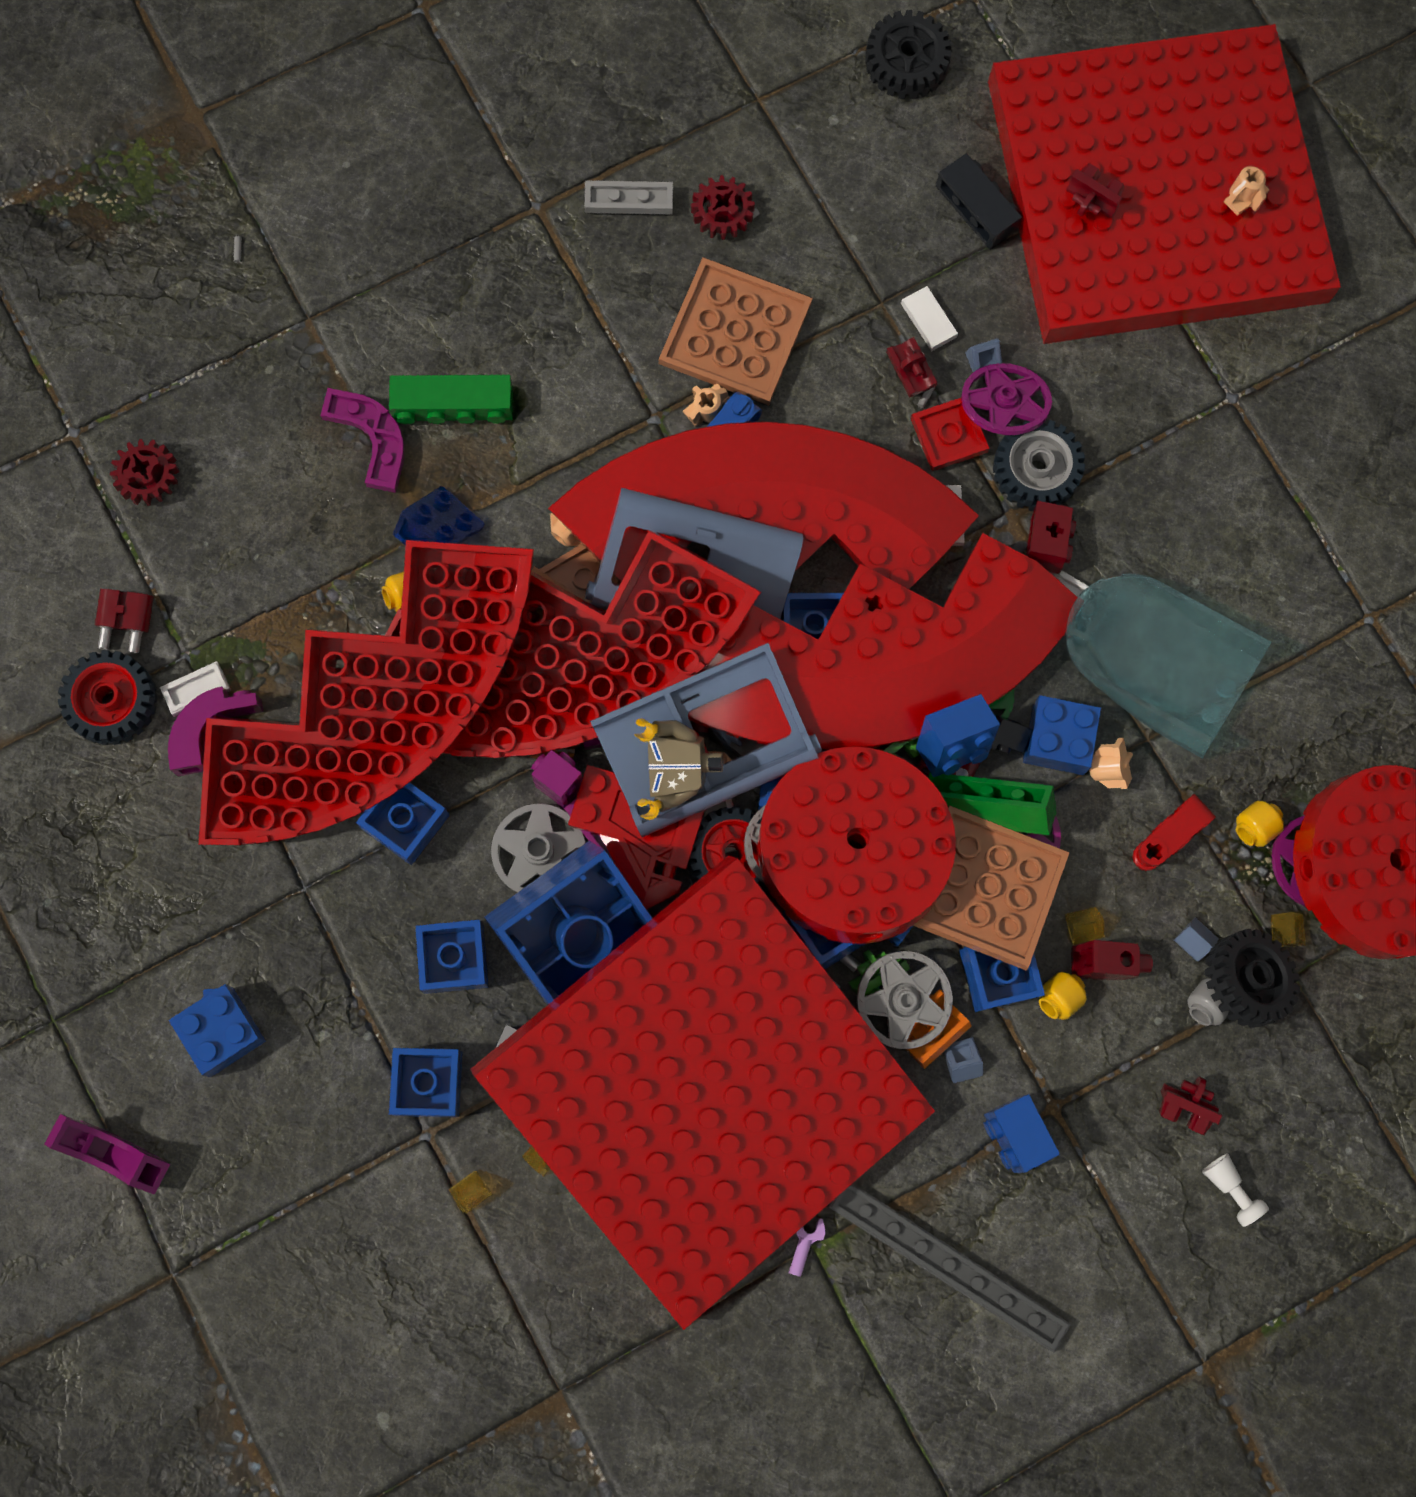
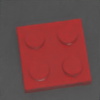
[910,398,989,472]

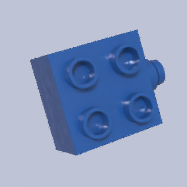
[484,841,652,1005]

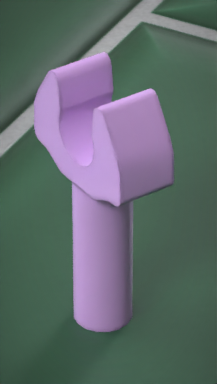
[789,1219,825,1277]

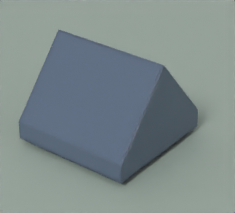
[965,338,1002,372]
[1174,917,1219,962]

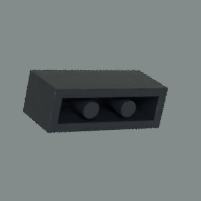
[936,153,1022,250]

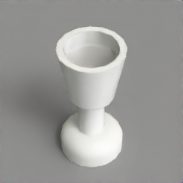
[1202,1153,1269,1227]

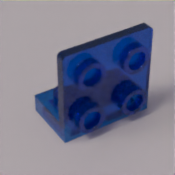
[393,486,485,546]

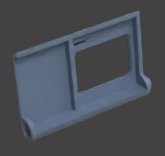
[585,488,803,619]
[590,643,822,837]

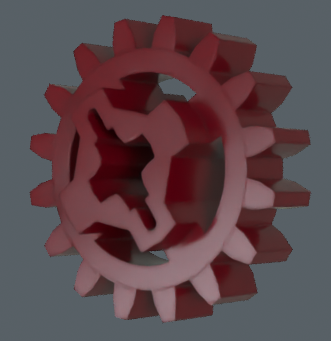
[691,175,755,240]
[110,439,180,506]

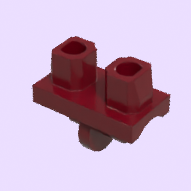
[1066,163,1125,218]
[886,337,937,398]
[1159,1076,1222,1135]

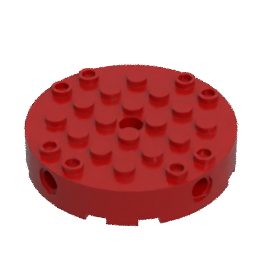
[757,747,956,944]
[1293,765,1416,959]

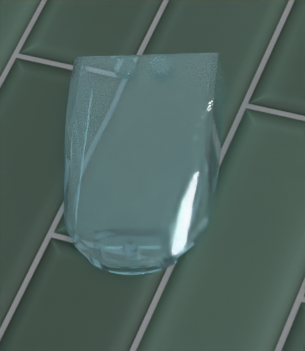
[1066,573,1271,759]

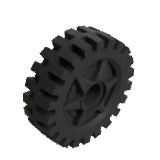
[865,10,952,99]
[1205,929,1300,1028]

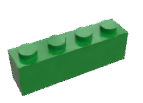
[389,375,513,424]
[928,772,1057,835]

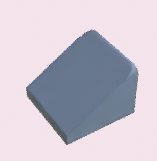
[944,1037,983,1083]

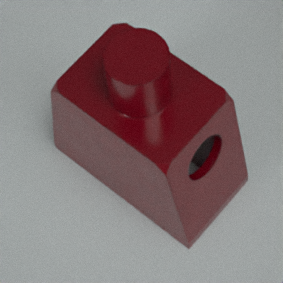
[1071,940,1153,980]

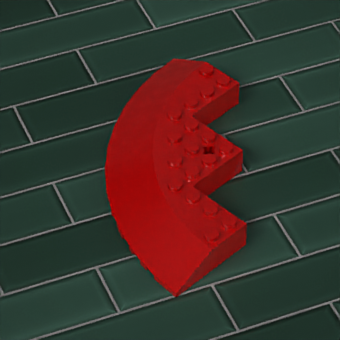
[548,422,979,589]
[385,530,761,758]
[681,533,1084,750]
[198,540,534,845]

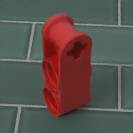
[1132,793,1216,871]

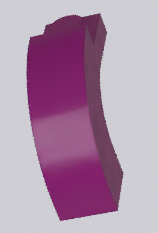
[168,686,263,776]
[44,1114,170,1195]

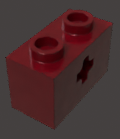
[1025,500,1076,574]

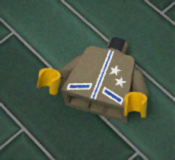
[634,718,723,820]

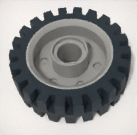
[993,420,1085,511]

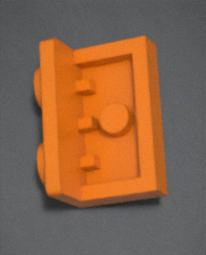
[905,989,972,1069]

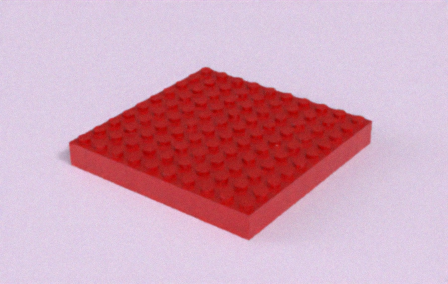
[988,24,1341,344]
[471,855,935,1330]

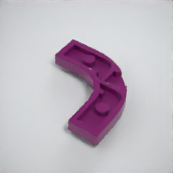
[320,388,405,493]

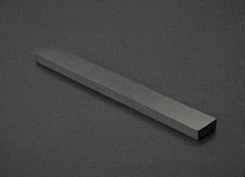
[828,1183,1071,1353]

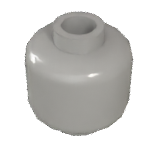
[1187,978,1229,1026]

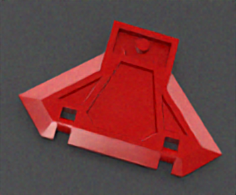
[568,732,709,910]

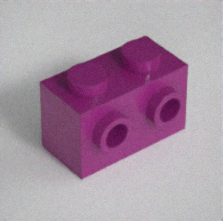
[531,750,583,809]

